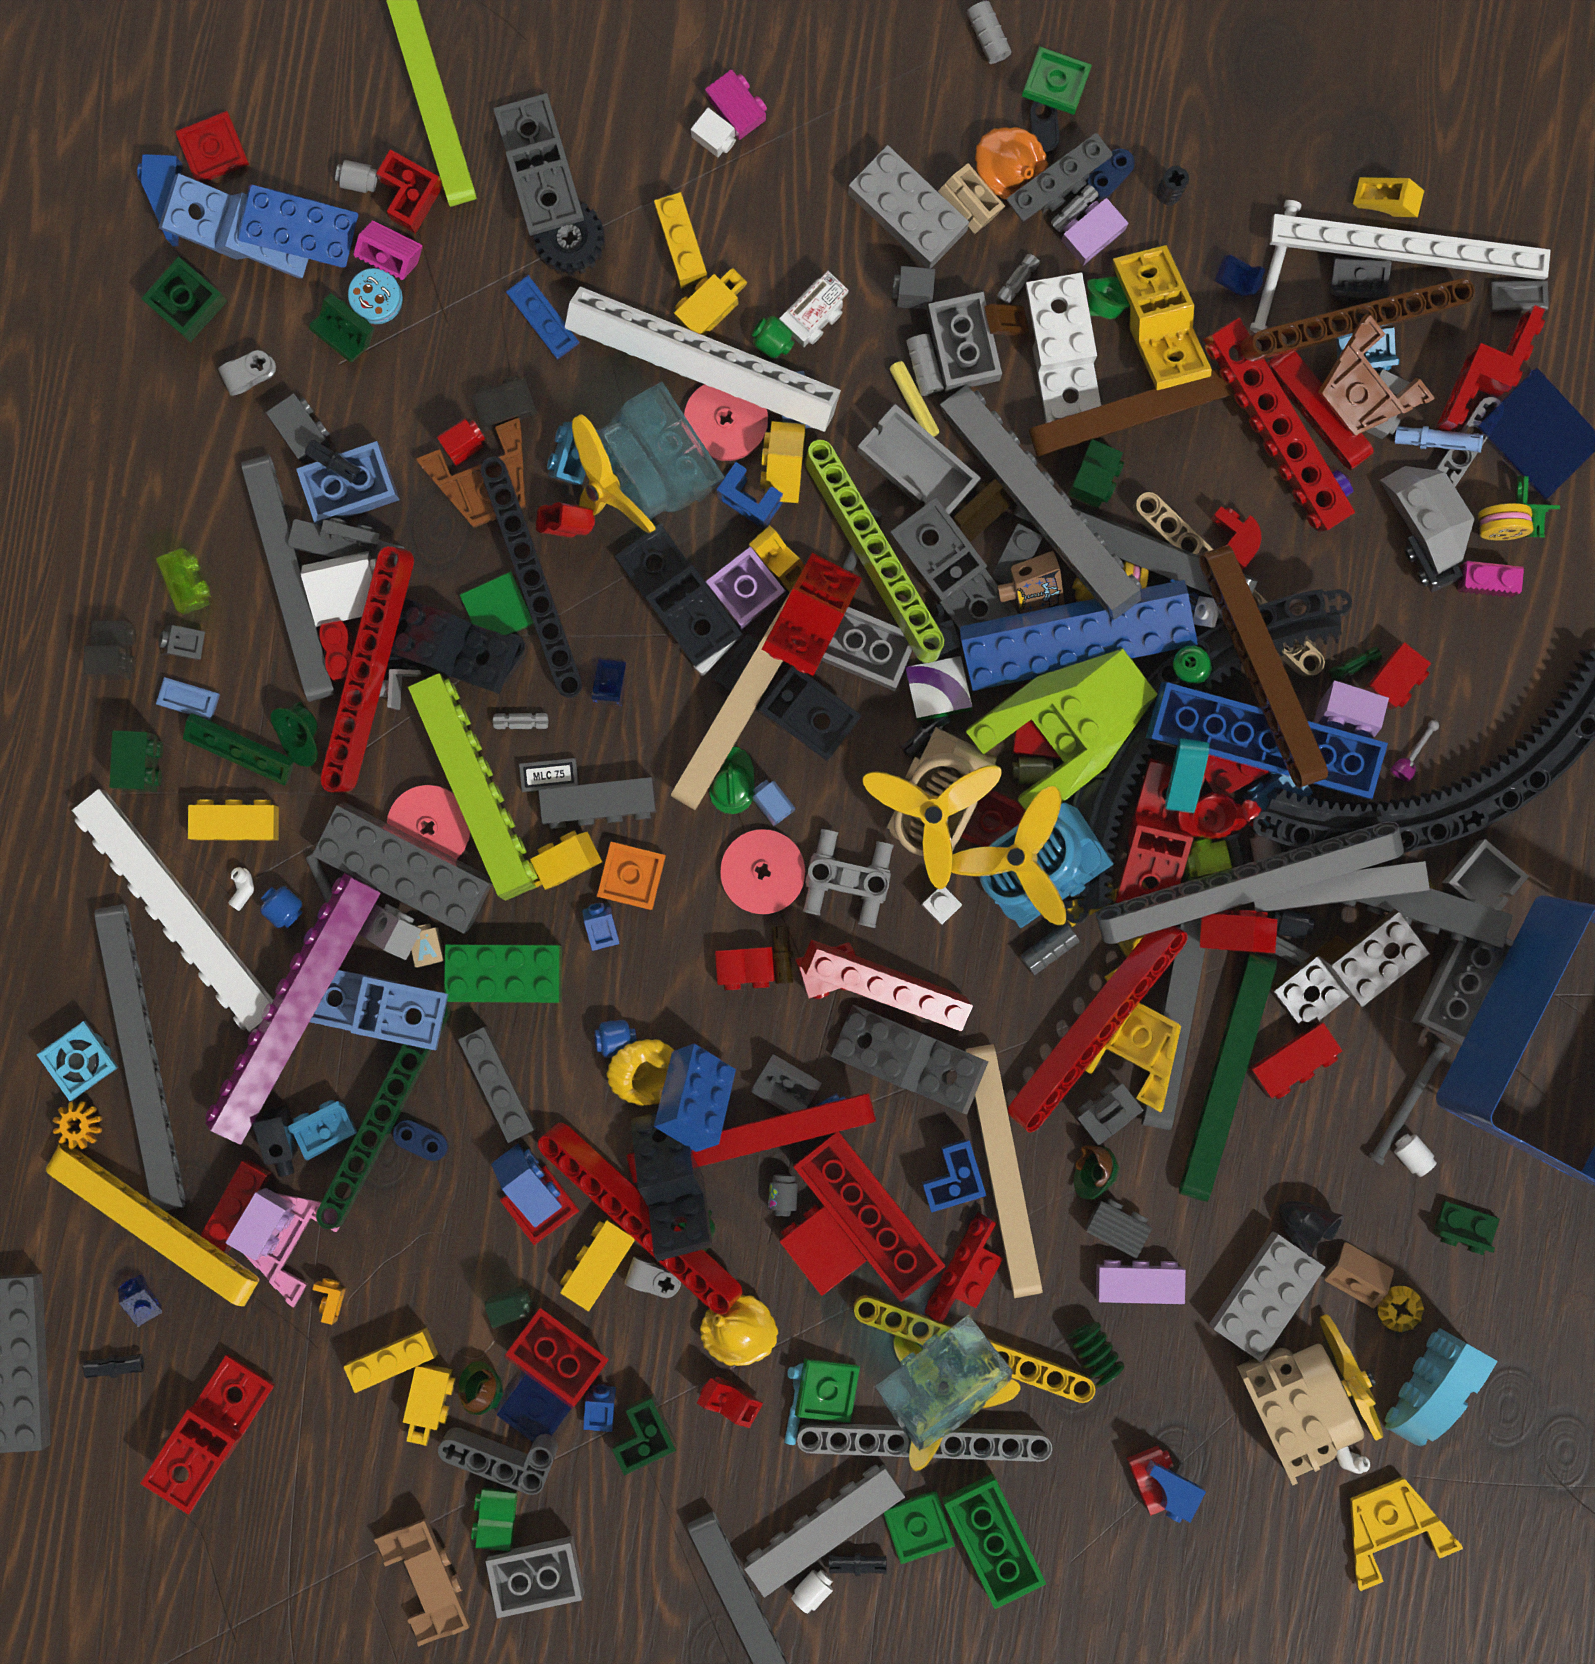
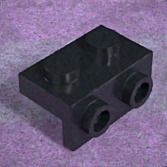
[1329,257,1391,302]
[1404,535,1463,593]

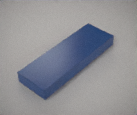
[506,275,579,360]

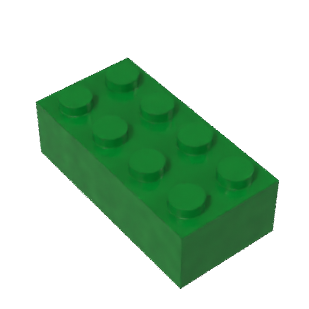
[445,945,562,1003]
[942,1473,1046,1609]

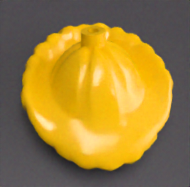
[607,1039,675,1106]
[700,1295,778,1366]

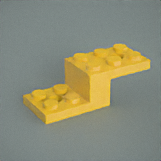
[1113,245,1212,390]

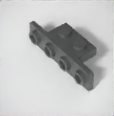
[1007,133,1112,221]
[288,518,404,565]

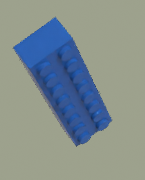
[960,580,1198,691]
[1146,682,1388,799]

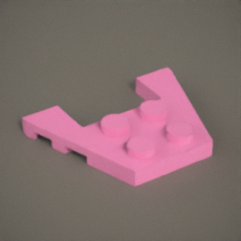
[244,1193,340,1307]

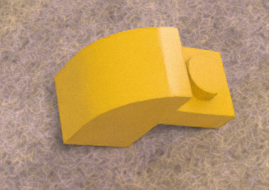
[749,525,805,592]

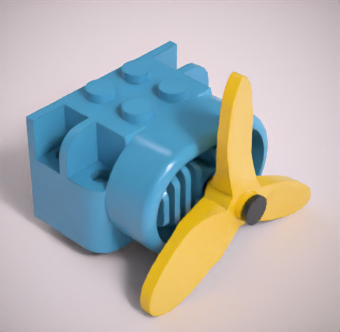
[951,786,1113,928]

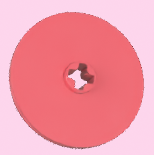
[684,384,768,461]
[387,785,471,859]
[721,829,805,914]

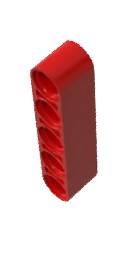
[1266,351,1374,471]

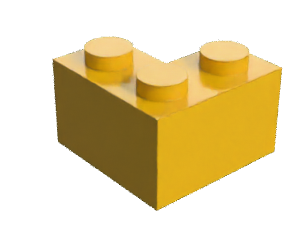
[760,421,805,503]

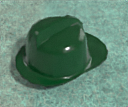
[270,702,318,767]

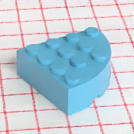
[1385,1328,1497,1446]

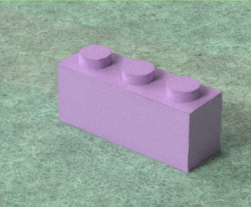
[1096,1260,1185,1304]

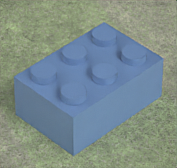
[296,441,400,526]

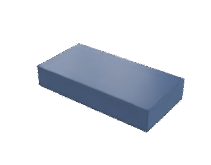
[156,677,220,721]

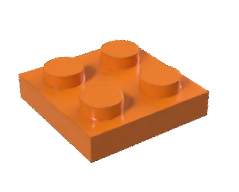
[597,842,666,910]

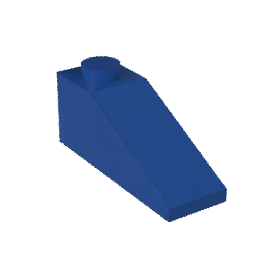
[137,154,182,246]

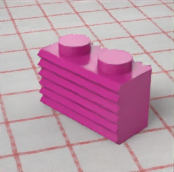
[705,70,767,140]
[354,220,423,280]
[1457,561,1524,598]

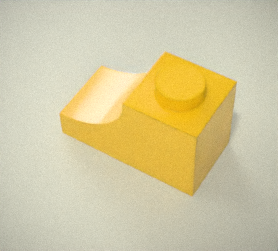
[1353,177,1424,217]

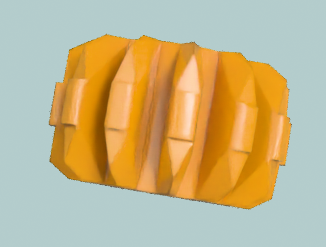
[53,1101,102,1149]

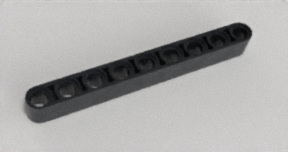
[481,457,583,698]

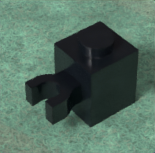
[927,604,961,657]

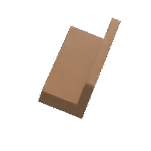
[1324,1242,1394,1309]

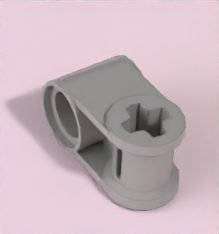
[218,350,276,396]
[624,1256,681,1298]

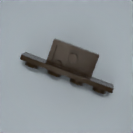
[932,479,1015,545]

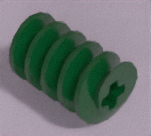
[1067,1322,1125,1388]

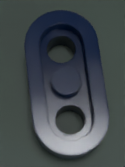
[1087,149,1135,200]
[393,1120,449,1161]

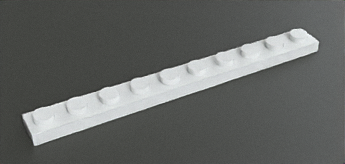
[1269,214,1550,280]

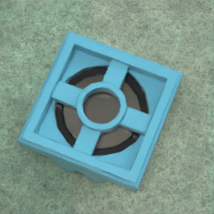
[37,1021,118,1101]

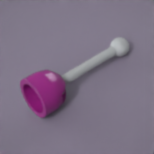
[1390,720,1439,782]

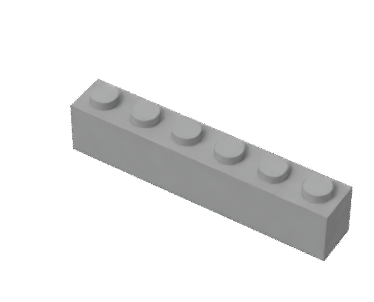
[744,1464,905,1598]

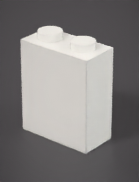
[301,551,382,627]

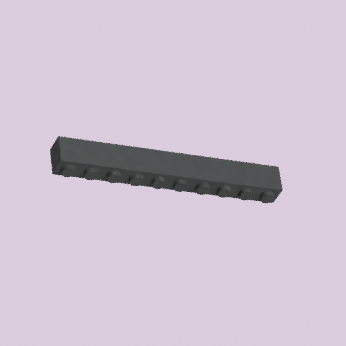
[940,385,1142,620]

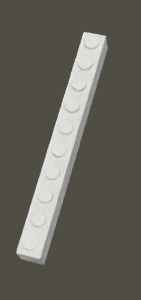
[565,287,841,432]
[72,789,273,1032]

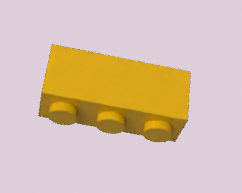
[654,192,707,288]
[188,800,279,840]
[560,1218,635,1311]
[344,1327,438,1393]

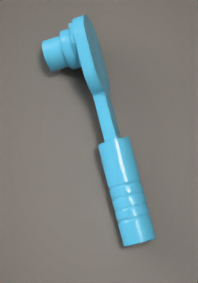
[784,1363,803,1445]

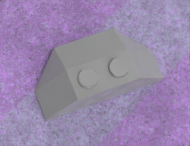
[1380,466,1474,574]

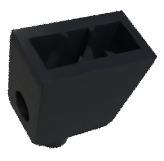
[253,1105,298,1177]

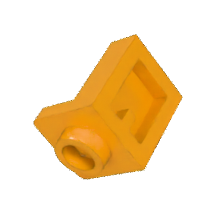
[312,1278,346,1325]

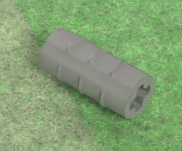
[967,1,1012,64]
[906,334,944,396]

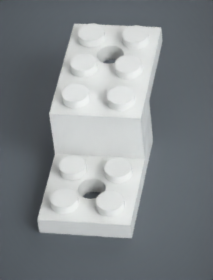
[1025,273,1101,423]

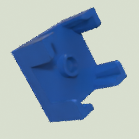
[717,462,783,530]

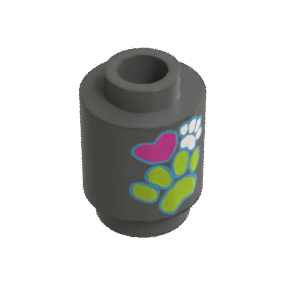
[768,1174,798,1216]

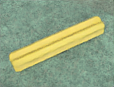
[890,361,939,437]

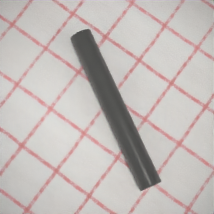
[306,854,333,903]

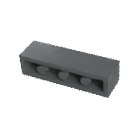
[539,777,657,829]
[458,1026,537,1143]

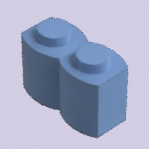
[752,780,795,826]

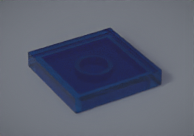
[497,1374,572,1442]

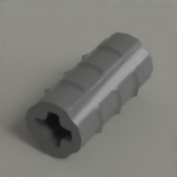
[1019,923,1080,976]

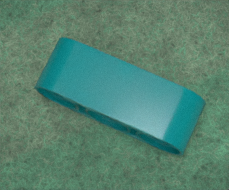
[1165,738,1209,813]

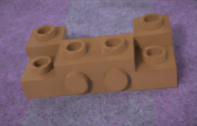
[374,1518,471,1647]

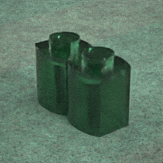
[484,1286,533,1328]

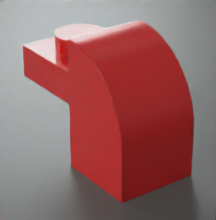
[1210,506,1261,570]
[696,1377,763,1428]

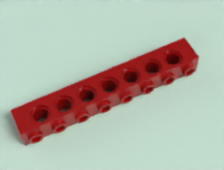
[1204,318,1355,532]

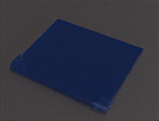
[1477,368,1595,499]

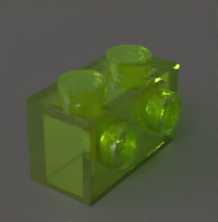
[156,548,211,615]
[1184,839,1232,878]

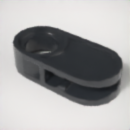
[1029,101,1059,156]

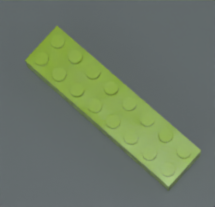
[408,673,538,901]

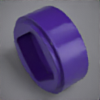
[1332,470,1353,497]

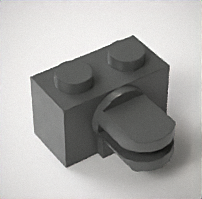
[1075,1082,1144,1145]

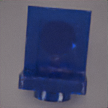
[1215,255,1265,296]
[118,1274,162,1327]

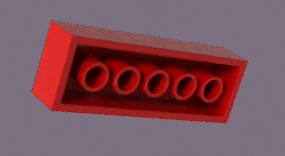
[793,1131,946,1302]

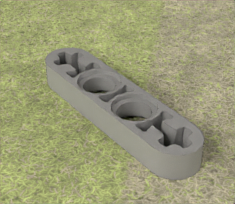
[1435,397,1503,487]

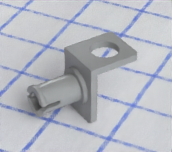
[379,669,429,710]

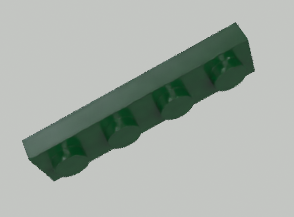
[183,713,294,786]

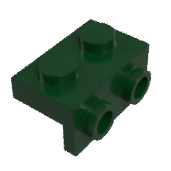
[309,293,375,362]

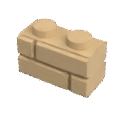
[938,163,1005,234]

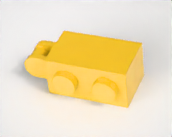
[674,268,747,336]
[530,831,602,890]
[403,1363,455,1446]

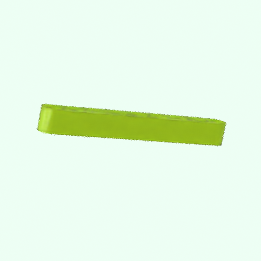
[386,0,477,207]
[805,440,944,663]

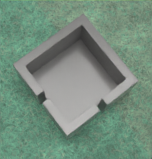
[1441,839,1529,911]

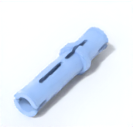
[1395,426,1483,453]

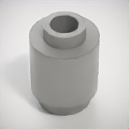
[335,160,378,193]

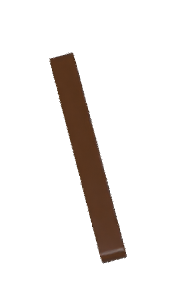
[1241,278,1475,361]
[1028,368,1253,457]
[1199,545,1328,788]

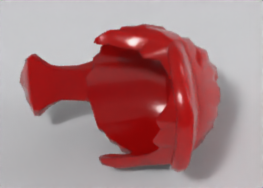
[1177,792,1262,839]

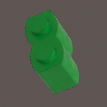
[471,1487,518,1551]

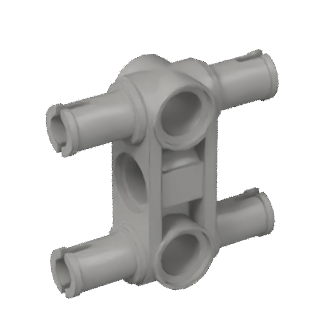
[803,829,894,928]

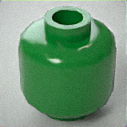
[751,316,795,358]
[1173,646,1212,685]

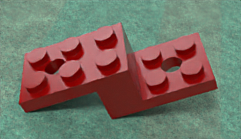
[1435,305,1545,431]
[761,553,862,676]
[1115,758,1206,904]
[140,1354,276,1515]

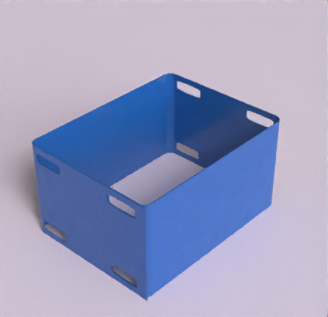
[1436,895,1595,1186]

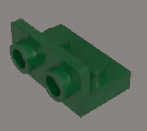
[1433,1200,1500,1255]

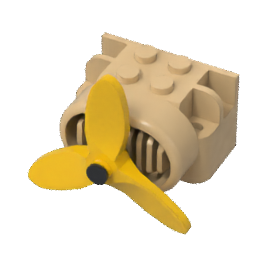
[863,727,1001,889]
[1237,1314,1383,1485]

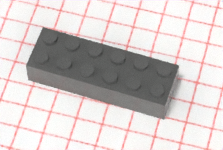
[312,802,493,933]
[0,1273,51,1453]

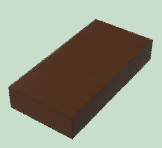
[984,303,1029,336]

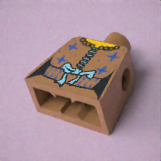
[997,551,1065,613]

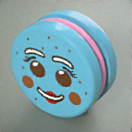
[348,268,403,324]

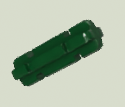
[1328,646,1383,682]

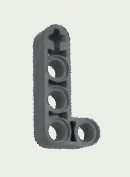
[438,1427,558,1495]

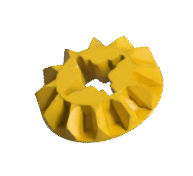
[1377,1286,1424,1332]

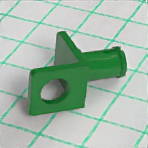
[1516,476,1560,537]

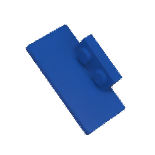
[237,184,358,268]

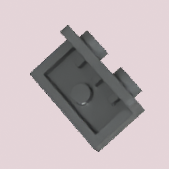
[751,1054,822,1113]

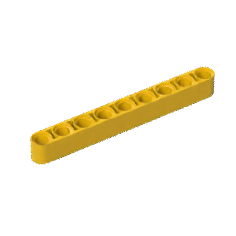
[45,1144,259,1306]
[853,1295,1095,1403]

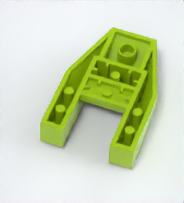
[966,648,1158,810]

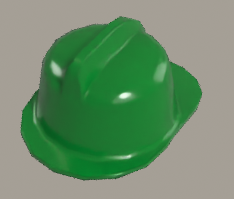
[1087,277,1130,319]
[709,747,754,814]

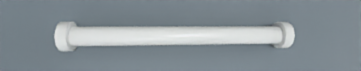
[1250,200,1302,333]

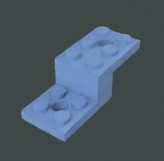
[158,173,308,278]
[309,970,449,1050]

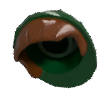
[1073,1145,1120,1200]
[458,1361,504,1415]

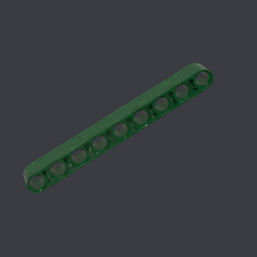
[1179,952,1277,1202]
[316,1003,451,1229]

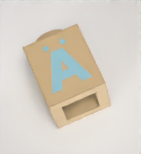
[411,924,445,968]

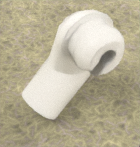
[228,867,254,911]
[1336,1446,1370,1474]

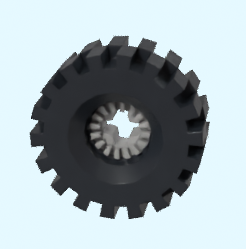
[533,202,605,276]

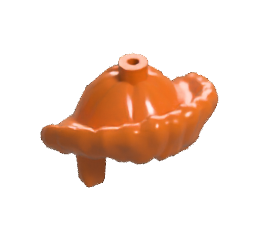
[975,127,1048,200]

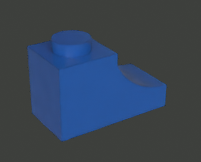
[1146,1460,1206,1523]

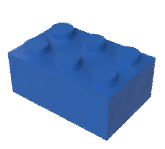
[654,1043,736,1152]

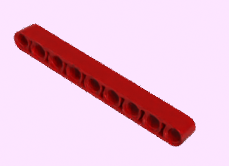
[320,546,414,792]
[1007,925,1188,1133]
[626,1093,876,1183]
[538,1123,742,1314]

